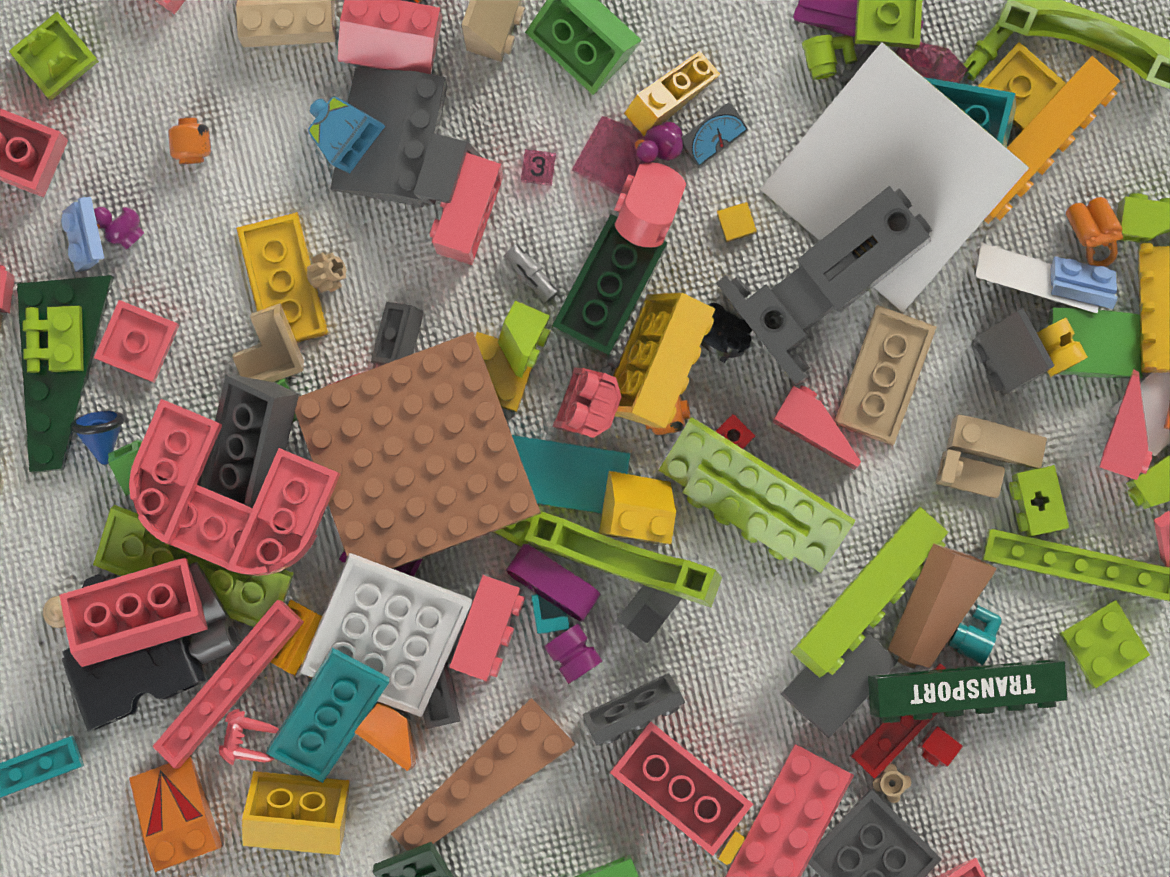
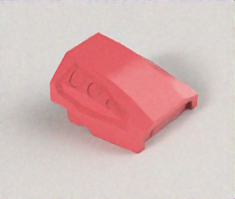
[552,367,622,438]

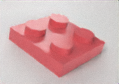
[94,300,179,383]

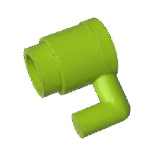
[801,35,857,80]

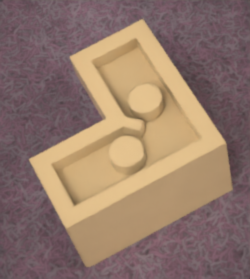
[232,303,304,382]

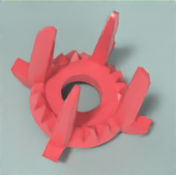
[219,709,279,765]

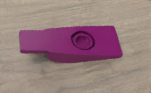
[793,0,923,50]

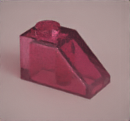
[895,42,968,83]

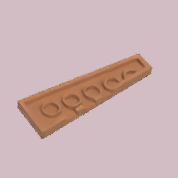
[391,698,575,851]

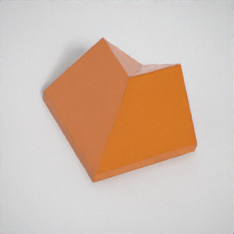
[354,702,416,771]

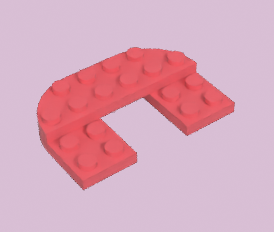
[129,399,340,576]

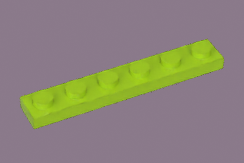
[982,528,1170,602]

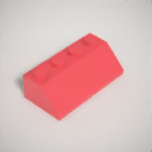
[59,557,208,667]

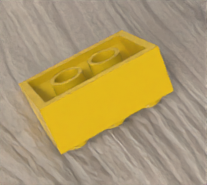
[242,771,350,855]

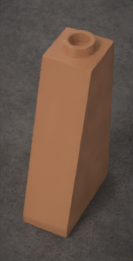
[887,543,996,669]

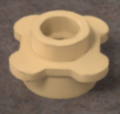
[872,764,911,803]

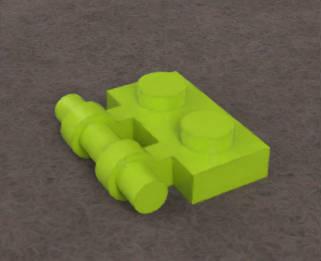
[23,306,84,373]

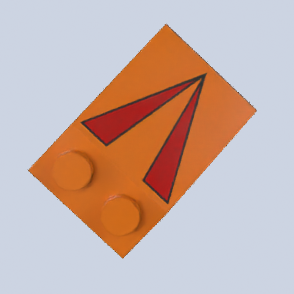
[129,755,223,872]

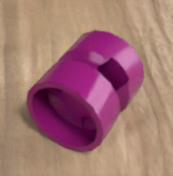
[544,624,603,684]

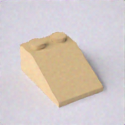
[461,0,525,62]

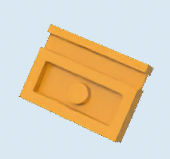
[270,599,322,676]

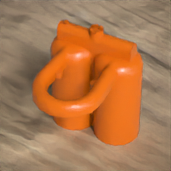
[1066,197,1123,267]

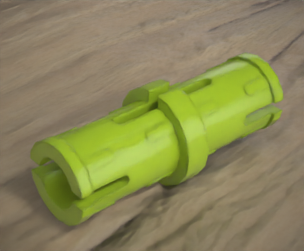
[958,21,1013,81]

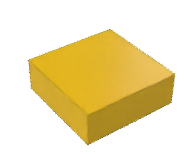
[716,202,757,243]

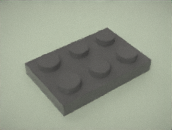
[582,673,685,746]

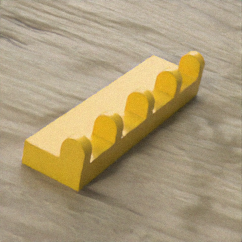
[1137,243,1170,373]

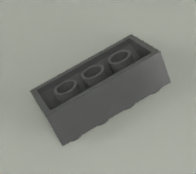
[200,374,299,508]

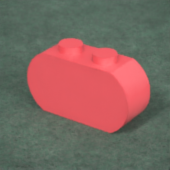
[614,162,686,247]

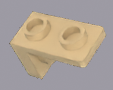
[935,449,1005,498]

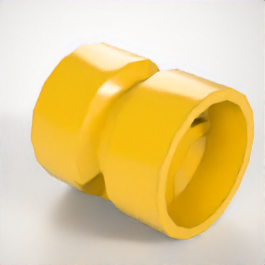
[1037,318,1088,377]

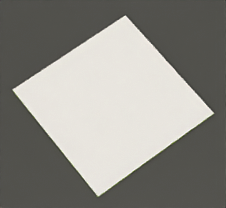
[760,42,1030,313]

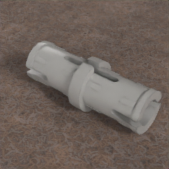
[503,243,560,304]

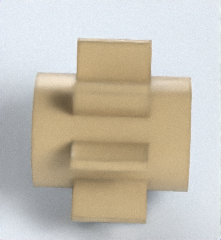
[307,252,346,293]

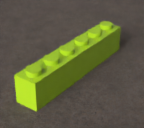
[790,507,949,678]

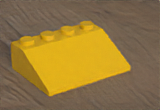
[613,293,715,428]

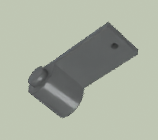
[188,561,241,664]

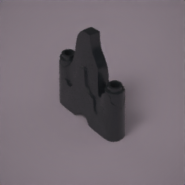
[61,573,206,732]

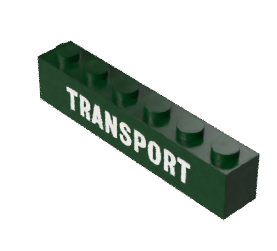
[868,659,1068,723]

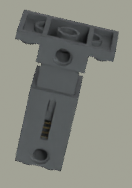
[716,186,932,385]

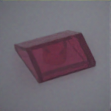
[572,116,647,196]

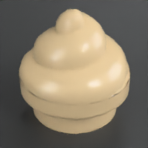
[43,596,65,628]

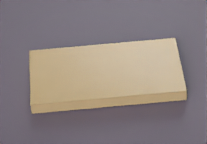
[834,305,937,446]

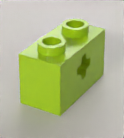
[1009,465,1070,537]

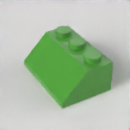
[525,0,642,95]

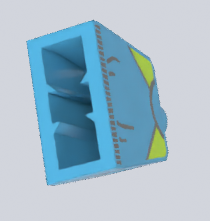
[308,96,385,174]

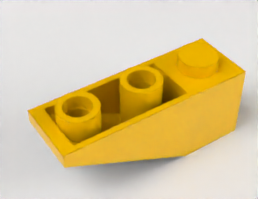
[624,51,720,136]

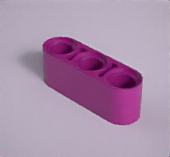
[505,544,601,622]

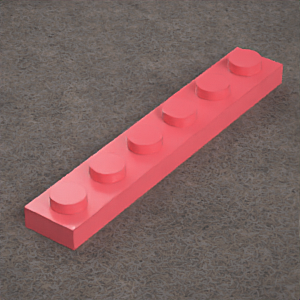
[152,600,304,768]

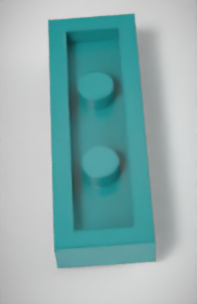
[0,736,84,798]

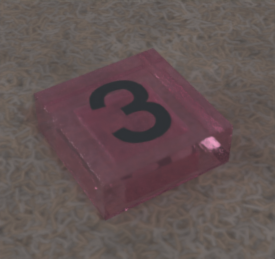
[521,149,556,186]

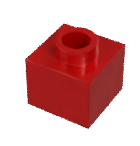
[715,414,756,449]
[917,726,963,767]

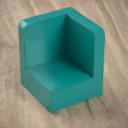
[532,594,569,634]

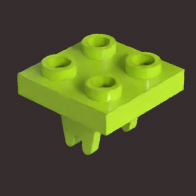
[9,12,99,101]

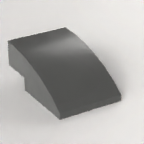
[780,630,898,738]

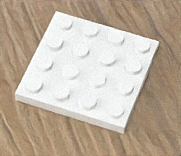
[300,553,472,717]

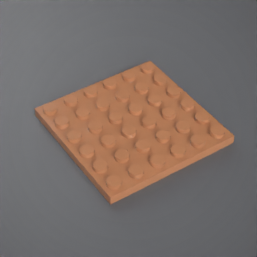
[295,332,541,569]

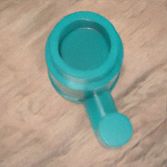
[948,605,1002,665]

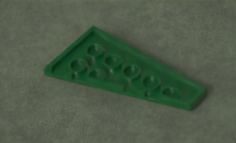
[17,275,114,473]

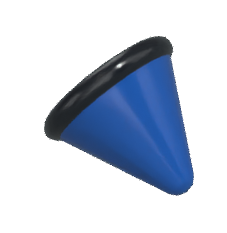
[70,411,125,465]

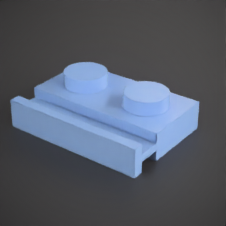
[61,197,104,272]
[1051,256,1117,309]

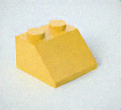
[599,471,676,545]

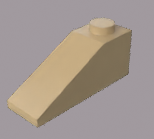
[946,414,1047,469]

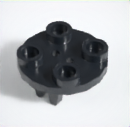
[700,303,752,363]

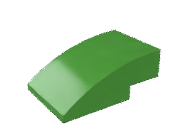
[1048,307,1143,379]

